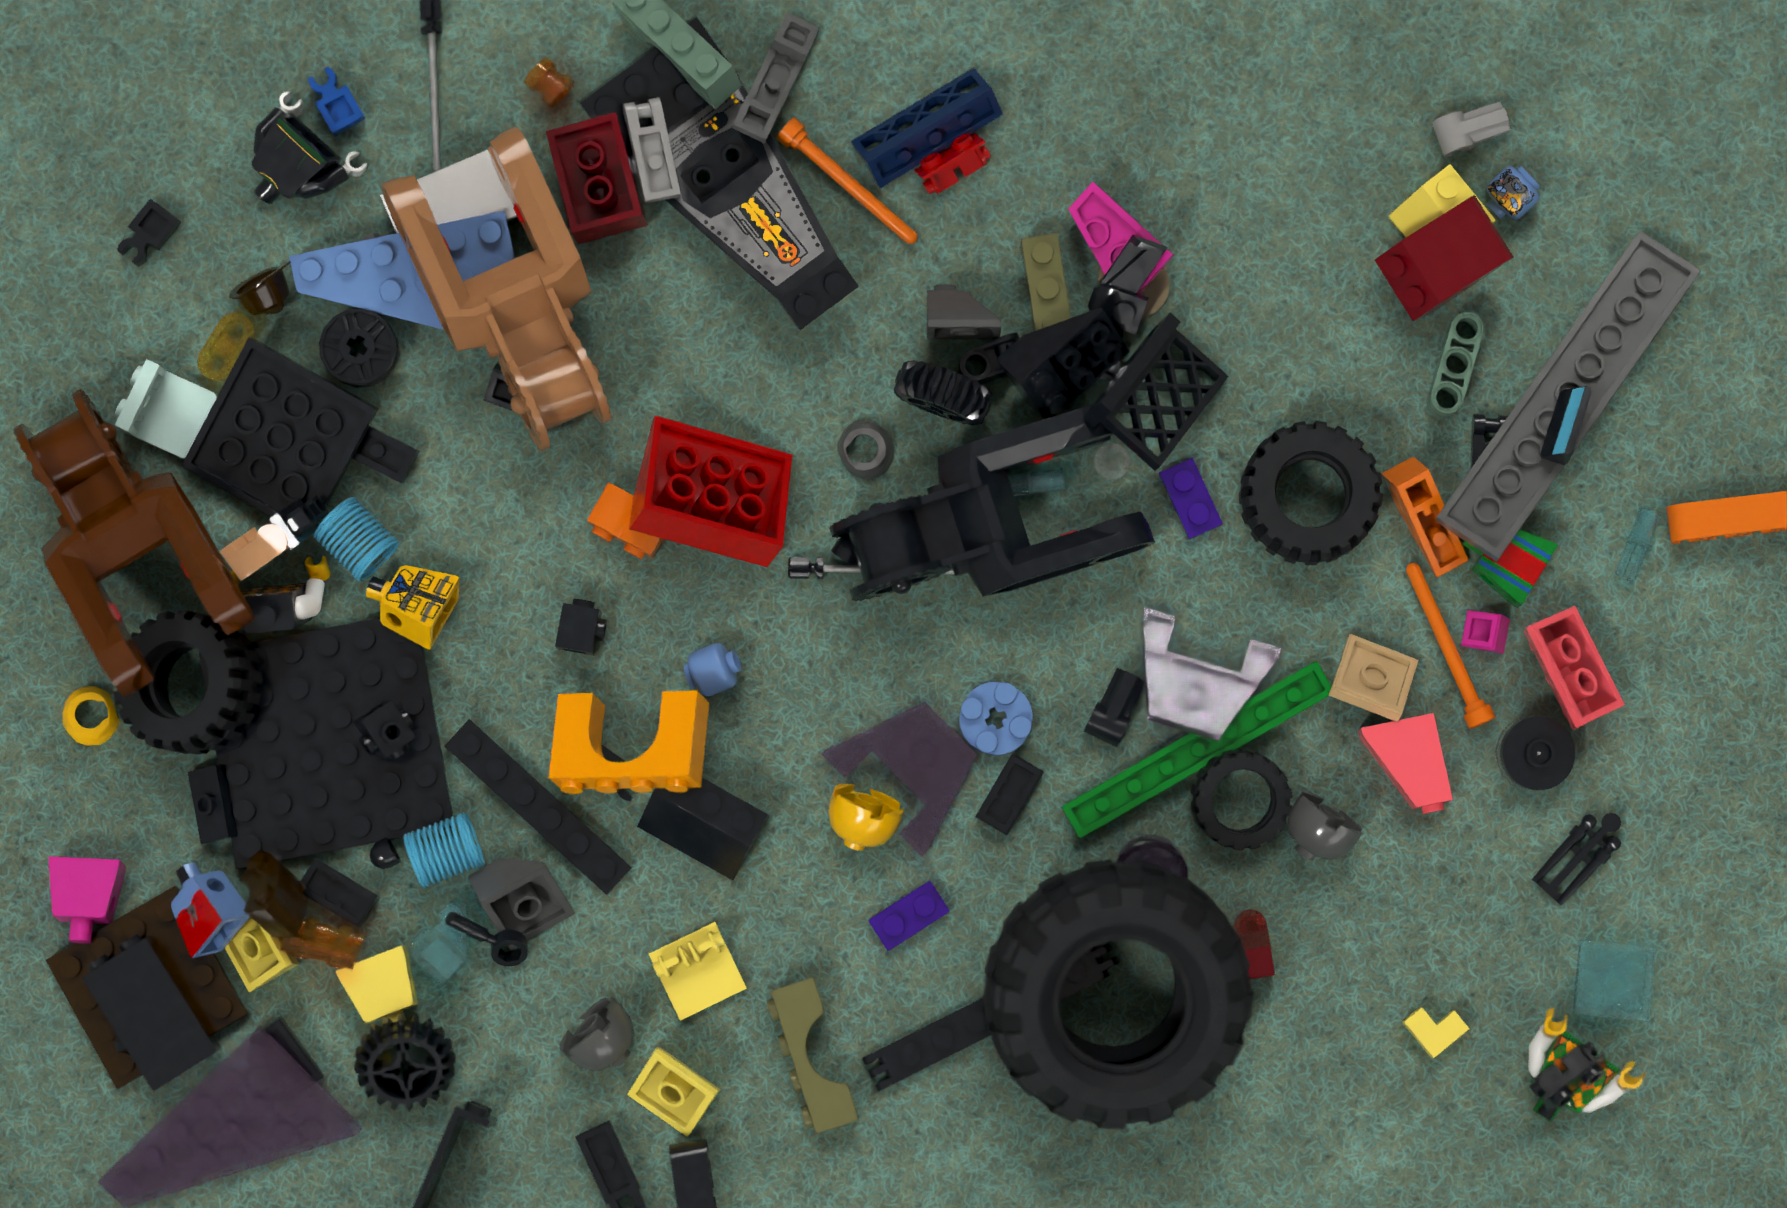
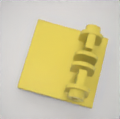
[649,922,747,1021]

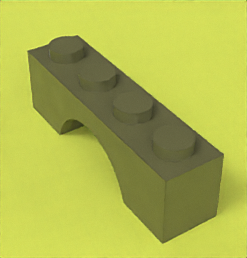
[766,977,859,1134]

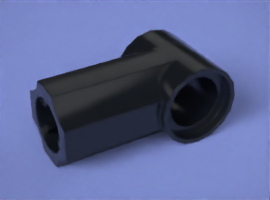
[1083,668,1145,747]

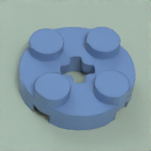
[959,682,1033,756]

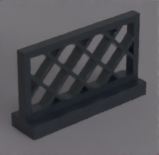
[1083,313,1228,471]

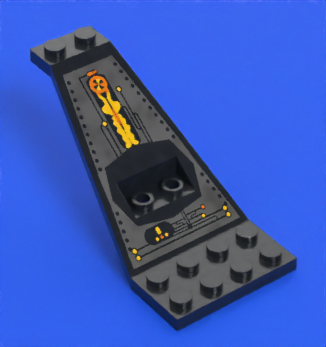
[578,16,859,330]

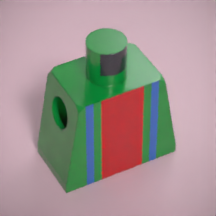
[1462,530,1558,608]

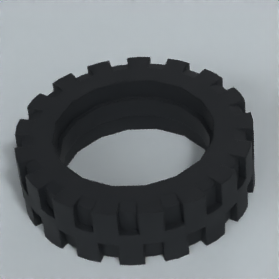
[1191,749,1292,850]

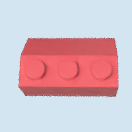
[1523,606,1625,730]

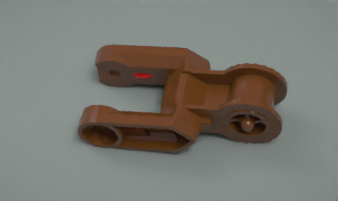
[13,389,255,698]

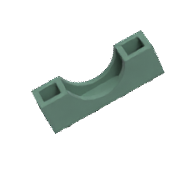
[612,0,742,110]

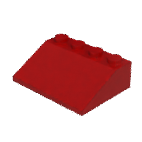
[629,415,792,567]

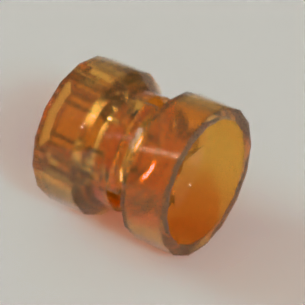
[524,57,575,108]

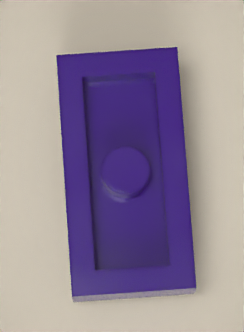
[1159,458,1223,540]
[868,881,950,951]

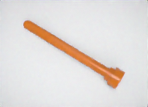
[776,117,918,244]
[1406,563,1496,730]

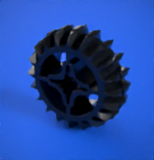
[894,360,992,426]
[354,1012,456,1112]

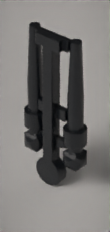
[1532,813,1621,905]

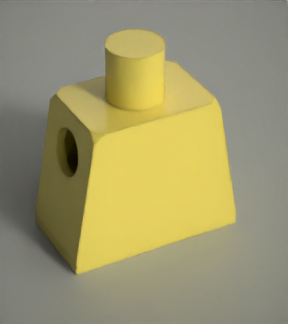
[336,945,418,1023]

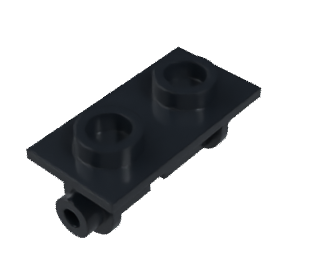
[1529,1042,1607,1112]

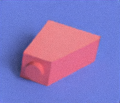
[1357,713,1453,814]

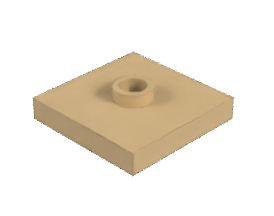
[1329,634,1418,722]

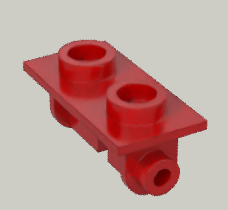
[913,133,991,195]

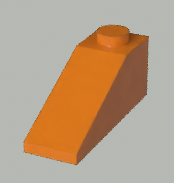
[1381,456,1469,577]

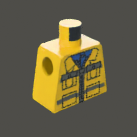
[366,565,459,650]

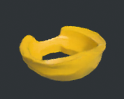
[63,686,120,746]

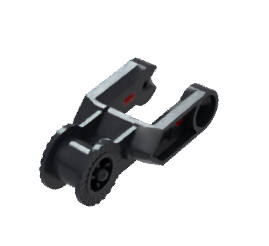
[829,405,1155,602]

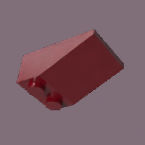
[546,112,648,244]
[1375,195,1514,321]

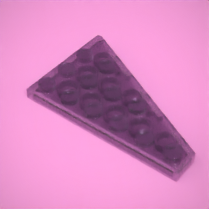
[98,1026,362,1208]

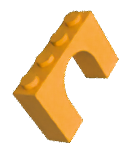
[548,691,709,794]

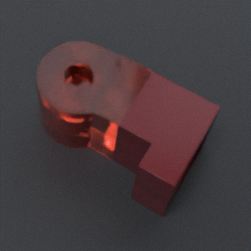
[1233,910,1275,979]

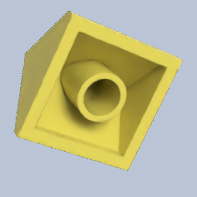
[225,917,300,993]
[627,1047,721,1137]

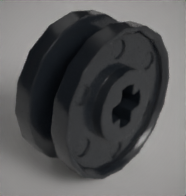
[319,309,399,388]

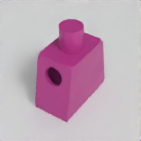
[49,856,126,944]

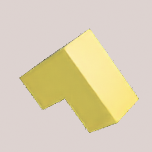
[1402,1007,1469,1058]

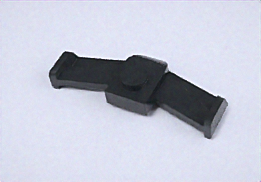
[1088,235,1167,382]

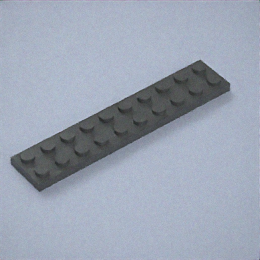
[1435,231,1701,562]

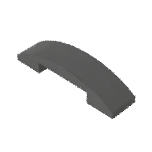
[732,13,819,143]

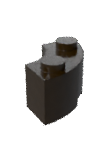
[240,850,308,937]

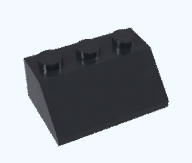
[637,778,769,880]

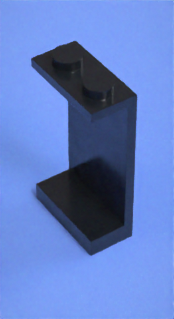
[81,934,221,1091]
[412,1101,497,1208]

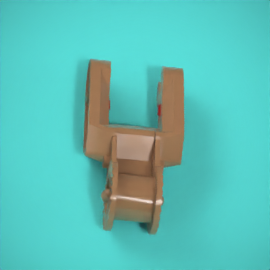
[380,126,612,451]

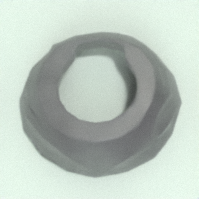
[837,420,894,480]

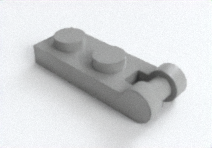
[623,97,681,204]

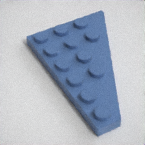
[289,211,515,330]

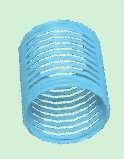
[313,497,399,582]
[403,812,485,888]

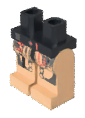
[220,495,329,581]

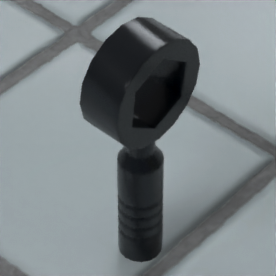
[445,911,528,966]

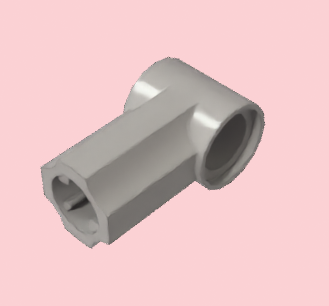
[1432,102,1510,157]

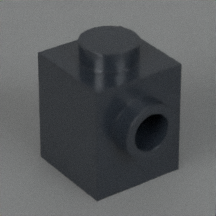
[555,599,607,656]

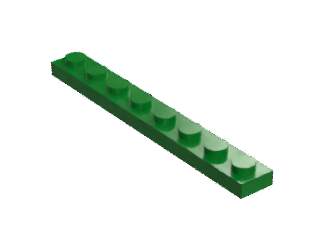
[1061,661,1331,839]

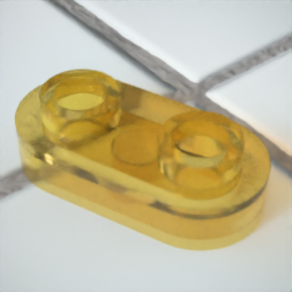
[197,313,256,382]

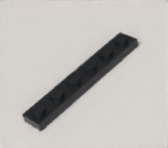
[445,719,632,895]

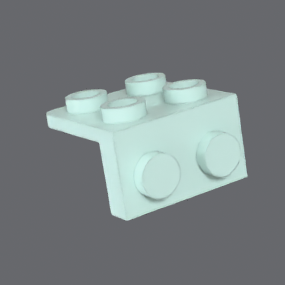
[114,359,217,459]

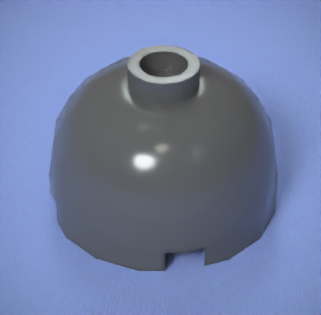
[1287,790,1363,861]
[560,997,634,1071]

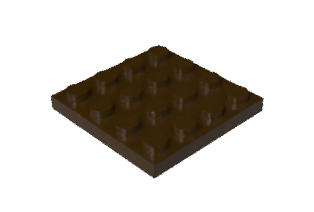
[46,886,249,1089]

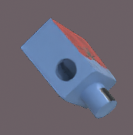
[171,862,250,958]

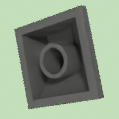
[927,284,1001,339]
[468,858,575,950]

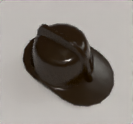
[229,261,291,315]

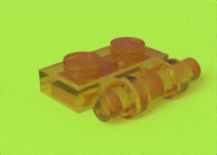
[280,916,365,970]

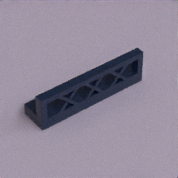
[851,68,1003,188]

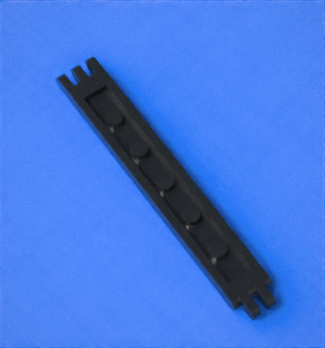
[862,943,1120,1092]

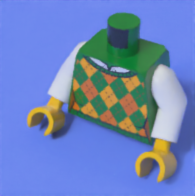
[1528,1008,1645,1123]

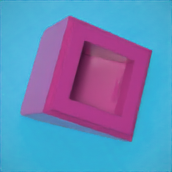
[1461,610,1510,654]

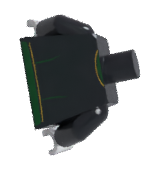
[252,92,367,204]

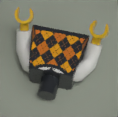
[231,556,331,633]

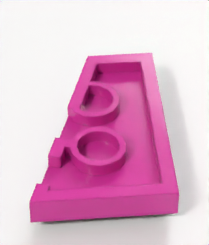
[1068,182,1175,294]

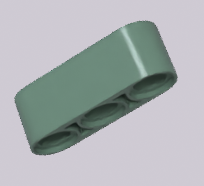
[1427,312,1484,419]

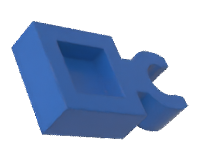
[308,67,366,137]

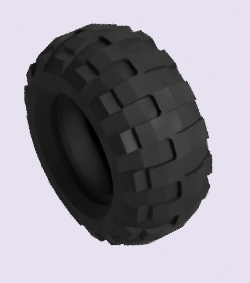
[983,859,1253,1129]

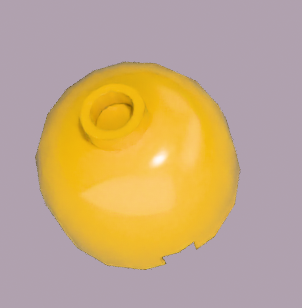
[828,783,904,851]

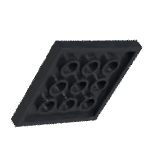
[181,338,379,537]

